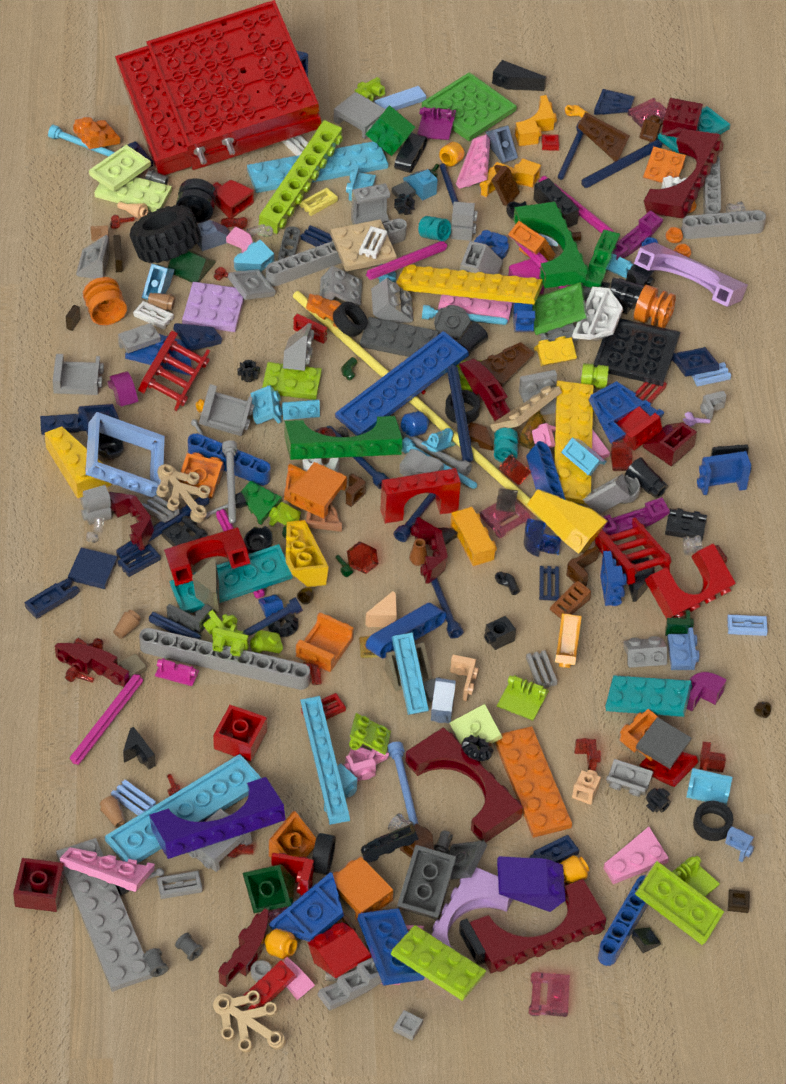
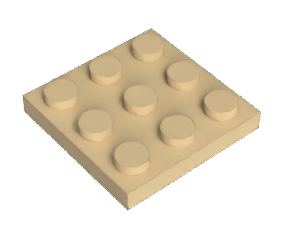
[330,219,397,271]

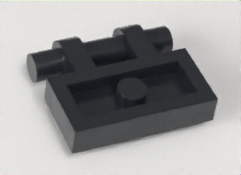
[665,508,707,541]
[162,515,208,546]

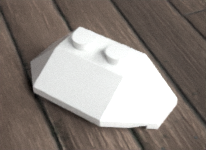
[572,287,623,341]

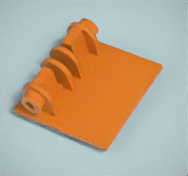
[643,146,686,183]

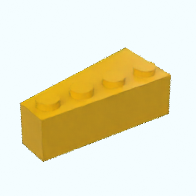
[45,426,112,498]

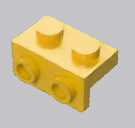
[534,336,577,367]

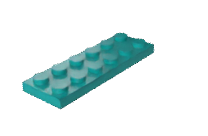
[169,544,293,614]

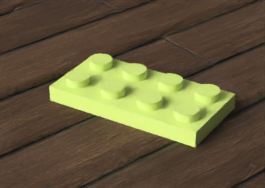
[94,177,172,212]

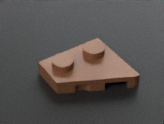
[306,502,342,532]

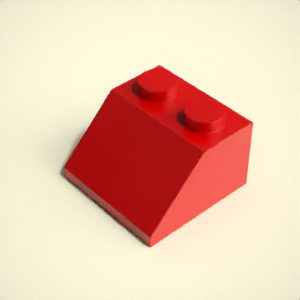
[307,922,371,978]

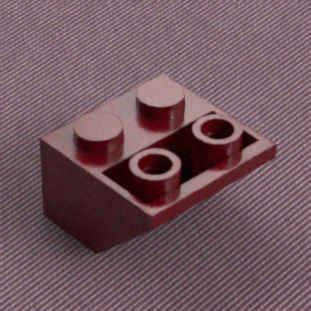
[643,422,697,467]

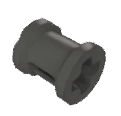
[175,933,203,961]
[143,948,168,977]

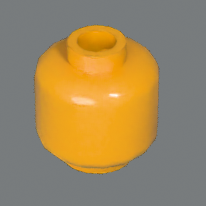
[439,142,464,167]
[560,855,590,884]
[264,928,297,959]

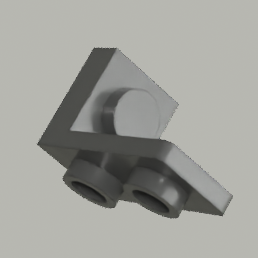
[167,604,213,634]

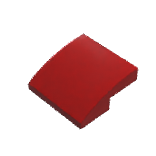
[639,752,698,787]

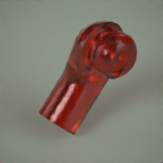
[221,217,248,229]
[74,638,104,650]
[303,660,322,685]
[227,844,253,859]

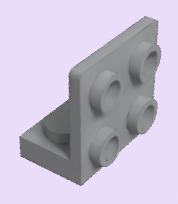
[320,266,362,306]
[519,370,557,418]

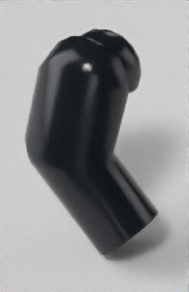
[495,572,520,595]

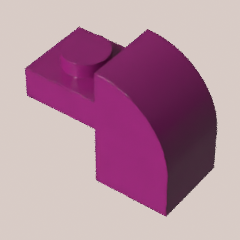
[107,371,139,407]
[686,672,727,711]

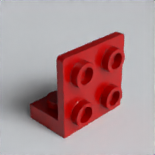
[616,407,663,451]
[271,853,314,897]

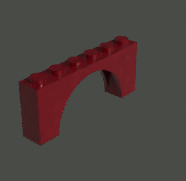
[643,129,724,219]
[405,727,523,843]
[469,879,606,974]

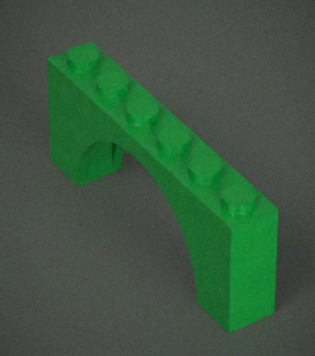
[513,202,589,288]
[284,416,402,460]

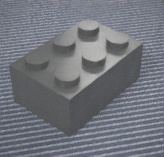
[397,845,457,920]

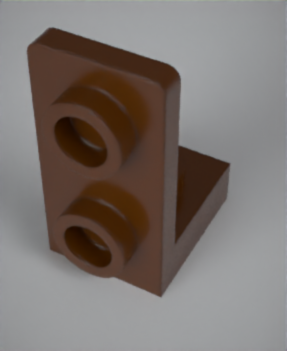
[566,546,599,587]

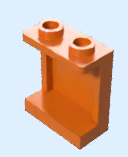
[508,221,556,262]
[291,462,347,519]
[296,613,354,672]
[333,857,393,921]

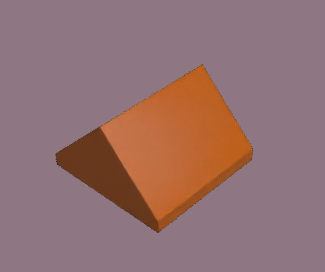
[269,811,316,857]

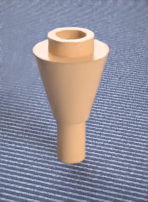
[117,202,148,219]

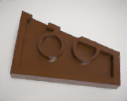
[578,112,630,161]
[479,342,534,387]

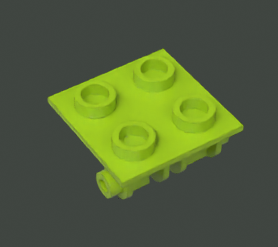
[497,675,549,721]
[349,713,391,755]
[672,856,720,897]

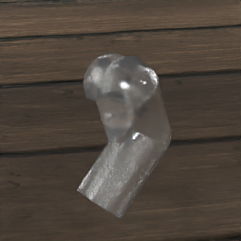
[247,224,273,237]

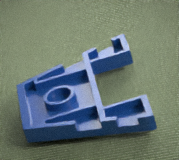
[589,381,664,445]

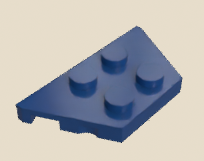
[125,334,192,376]
[269,872,344,942]

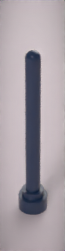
[558,120,585,180]
[440,163,459,205]
[326,426,389,489]
[393,493,436,542]
[431,578,464,639]
[243,597,303,637]

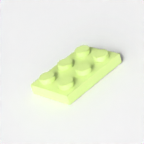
[89,145,151,192]

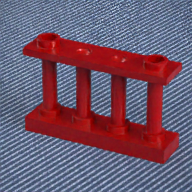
[138,330,210,411]
[595,518,672,585]

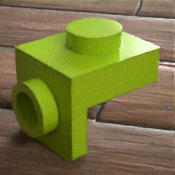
[269,502,301,526]
[250,630,283,654]

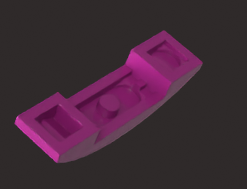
[614,211,663,260]
[602,497,670,535]

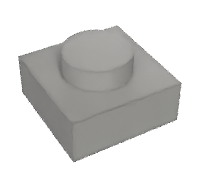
[393,1010,423,1040]

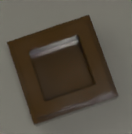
[66,305,81,331]
[727,889,750,913]

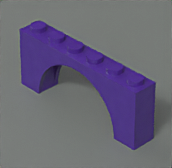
[149,777,286,859]

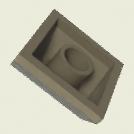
[192,558,220,613]
[385,642,433,691]

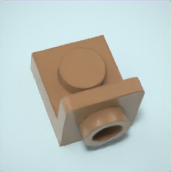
[91,225,109,241]

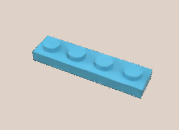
[392,633,429,715]

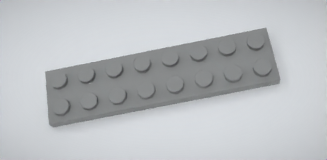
[56,838,153,992]

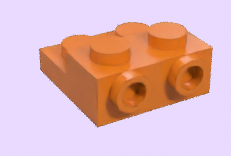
[73,117,120,149]
[178,453,225,499]
[620,709,659,761]

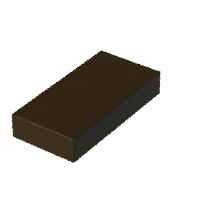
[113,235,123,273]

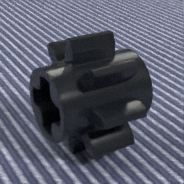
[394,193,415,215]
[237,360,260,382]
[646,788,671,813]

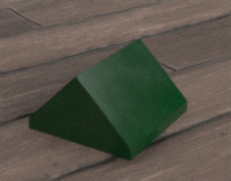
[168,250,216,283]
[242,864,295,914]

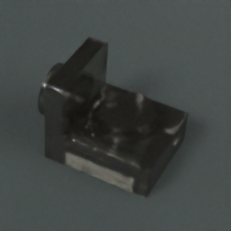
[496,488,518,513]

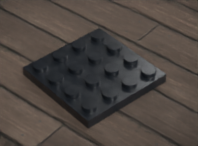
[593,318,680,386]

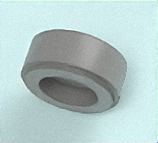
[251,960,272,982]

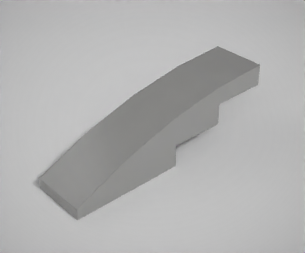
[318,958,382,1011]

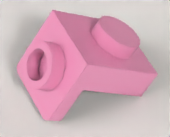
[532,423,556,448]
[343,755,376,781]

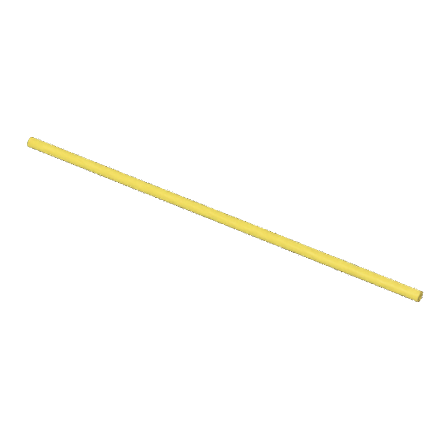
[293,291,546,524]

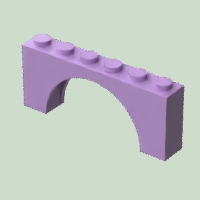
[634,242,748,307]
[425,867,513,978]

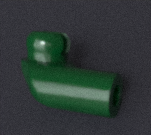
[341,357,358,381]

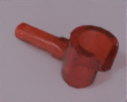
[110,215,134,229]
[213,267,229,281]
[65,667,94,683]
[167,774,180,796]

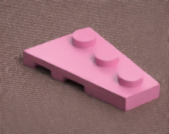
[603,827,669,884]

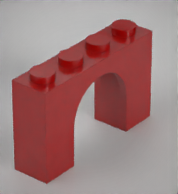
[380,468,461,524]
[164,527,250,586]
[645,543,736,620]

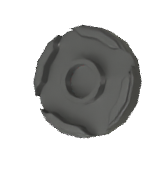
[434,305,470,340]

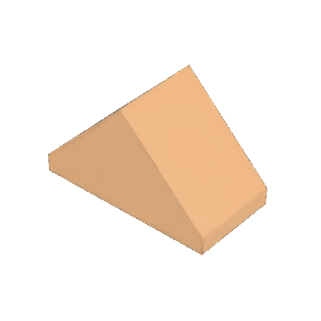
[365,591,397,627]

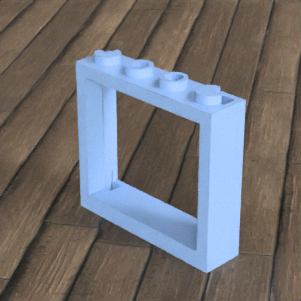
[85,412,165,498]

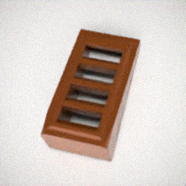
[550,581,591,619]

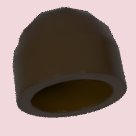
[297,587,314,605]
[754,701,771,718]

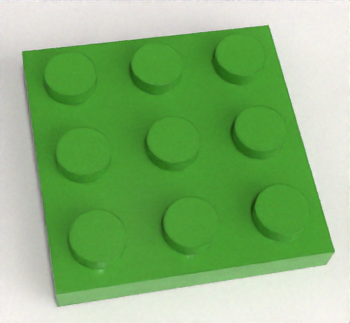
[532,282,587,335]

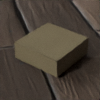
[119,654,147,679]

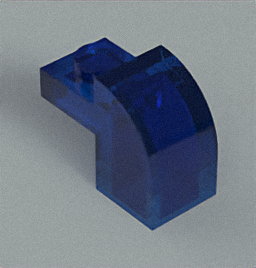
[523,518,562,557]

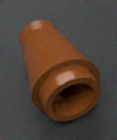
[409,539,428,566]

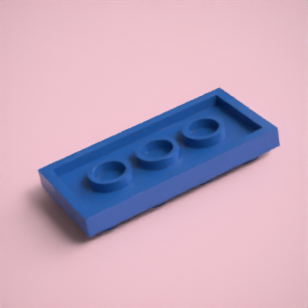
[357,908,425,986]

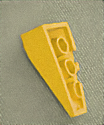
[527,489,608,554]
[285,520,329,587]

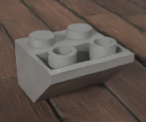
[460,241,503,274]
[371,278,413,323]
[283,323,314,371]

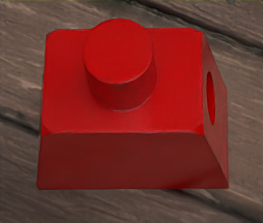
[213,180,254,220]

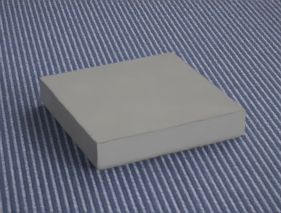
[227,269,276,300]

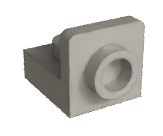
[700,391,726,420]

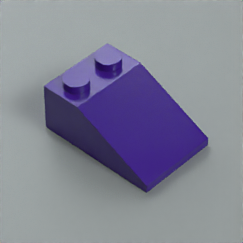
[497,856,565,912]

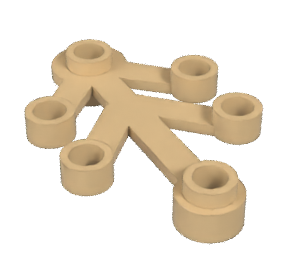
[156,464,210,523]
[213,990,286,1053]

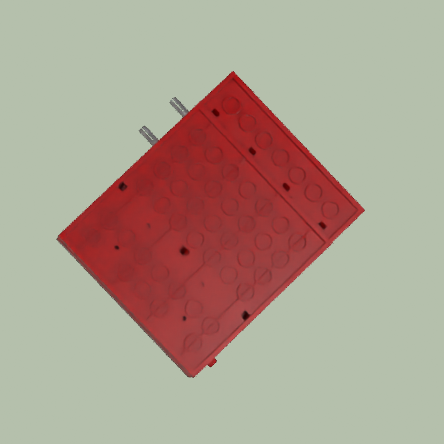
[115,0,322,175]

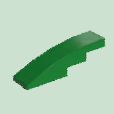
[582,230,620,288]

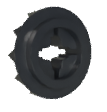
[267,610,299,637]
[461,735,494,761]

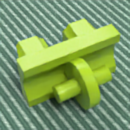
[354,77,385,102]
[203,610,238,635]
[212,623,249,657]

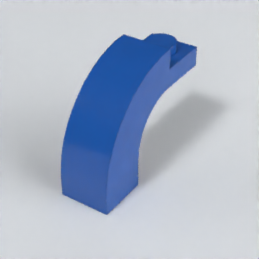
[513,302,535,333]

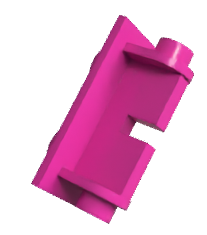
[155,658,199,686]

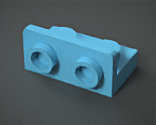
[346,165,376,201]
[250,385,283,425]

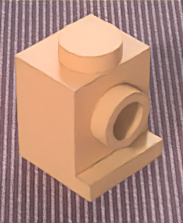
[572,770,601,805]

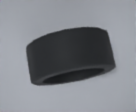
[333,301,368,337]
[445,390,480,424]
[693,801,734,841]
[312,833,336,875]

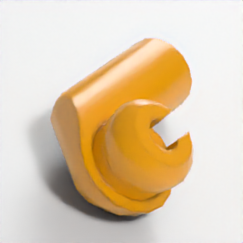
[565,105,588,118]

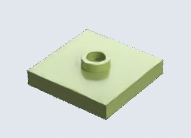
[450,704,503,750]

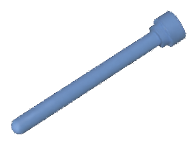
[387,742,418,826]

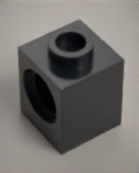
[484,616,516,650]

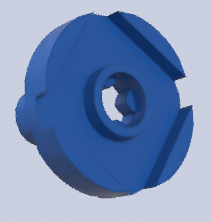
[474,230,509,260]

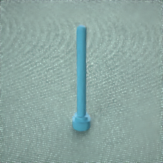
[48,124,115,157]
[422,305,508,325]
[402,437,477,489]

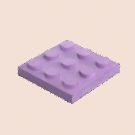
[182,282,244,332]

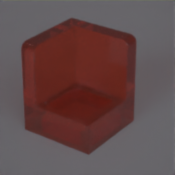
[610,442,633,471]
[499,454,531,485]
[347,541,379,574]
[699,741,726,772]

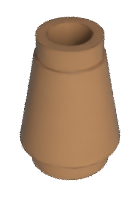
[148,292,175,311]
[113,609,141,639]
[99,796,126,828]

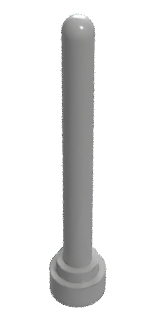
[399,428,472,476]
[222,441,237,524]

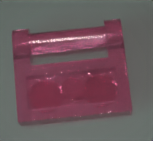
[480,495,531,538]
[528,972,570,1017]

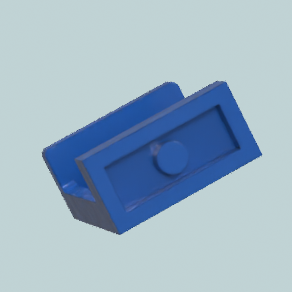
[697,451,751,495]

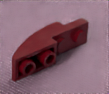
[459,359,510,421]
[55,643,129,688]
[218,908,268,987]

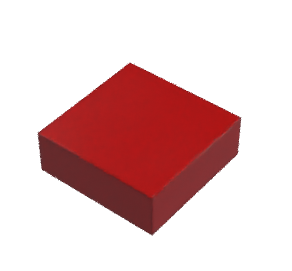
[541,134,559,151]

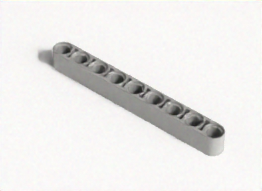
[266,218,407,287]
[139,628,310,690]

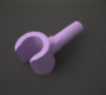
[683,412,710,427]

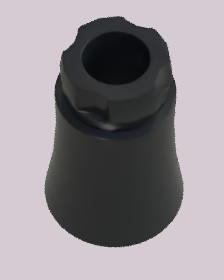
[456,322,488,358]
[625,457,668,499]

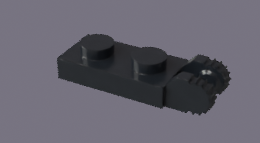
[360,823,419,863]

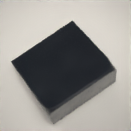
[632,927,661,953]

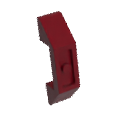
[108,492,154,551]
[411,517,448,584]

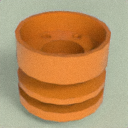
[83,277,127,325]
[634,285,676,328]

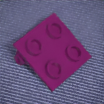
[417,107,456,140]

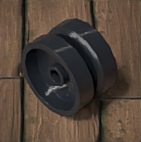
[176,178,217,223]

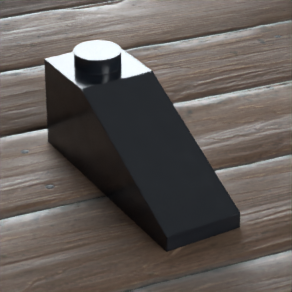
[492,60,547,91]

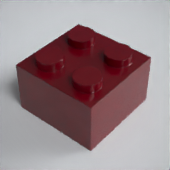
[661,98,703,138]
[13,858,65,912]

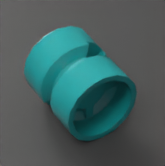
[418,216,452,241]
[494,428,518,463]

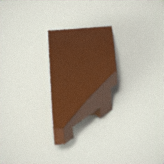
[468,422,494,451]

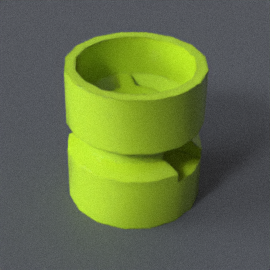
[581,363,609,389]

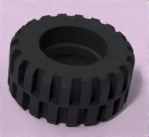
[129,205,201,263]

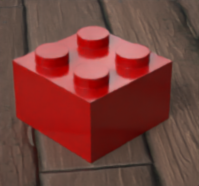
[213,705,267,762]

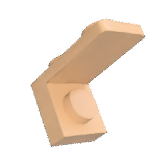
[450,654,479,701]

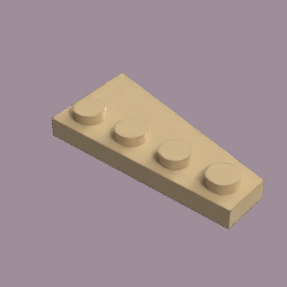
[490,386,562,431]

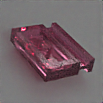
[627,98,666,128]

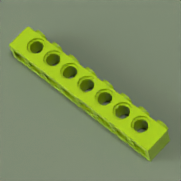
[258,120,343,234]

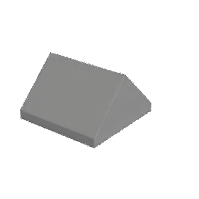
[76,235,110,279]
[583,474,630,514]

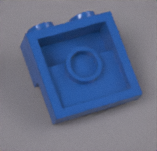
[600,551,627,606]

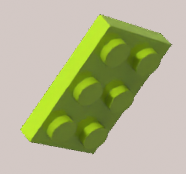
[262,362,322,400]

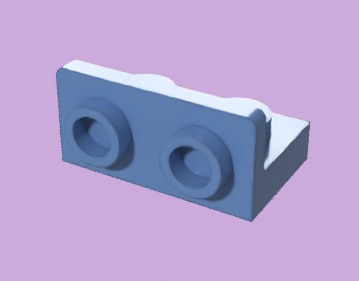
[667,627,699,670]

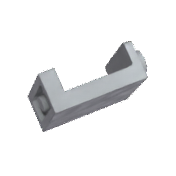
[334,92,385,139]
[351,183,390,225]
[53,354,104,395]
[198,384,254,436]
[188,809,252,872]

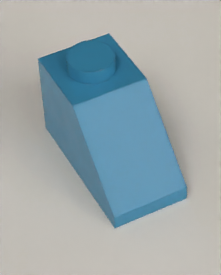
[403,169,438,201]
[142,264,175,300]

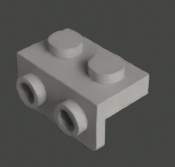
[118,323,161,353]
[624,636,667,668]
[606,759,653,797]

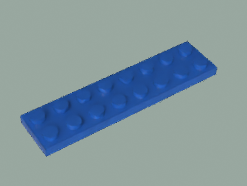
[335,331,469,436]

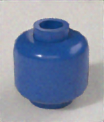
[400,411,429,437]

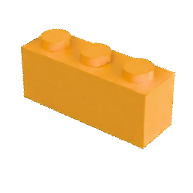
[450,507,497,566]

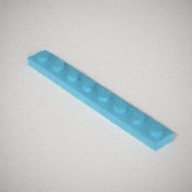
[300,696,350,825]

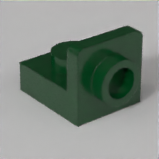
[665,610,694,636]

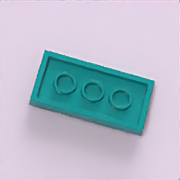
[658,106,730,155]
[605,675,692,717]

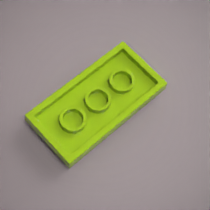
[635,861,724,945]
[391,925,486,1001]

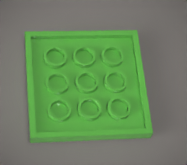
[422,72,517,141]

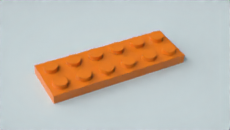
[494,726,572,838]

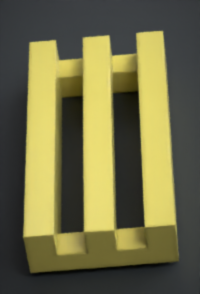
[300,188,338,216]

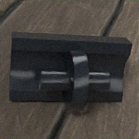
[610,277,644,303]

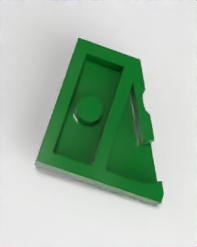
[241,481,282,525]

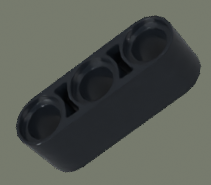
[394,132,427,173]

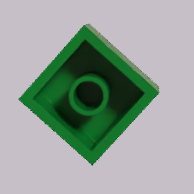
[365,105,415,156]

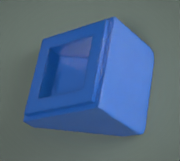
[258,594,284,618]

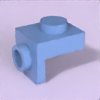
[725,826,754,862]

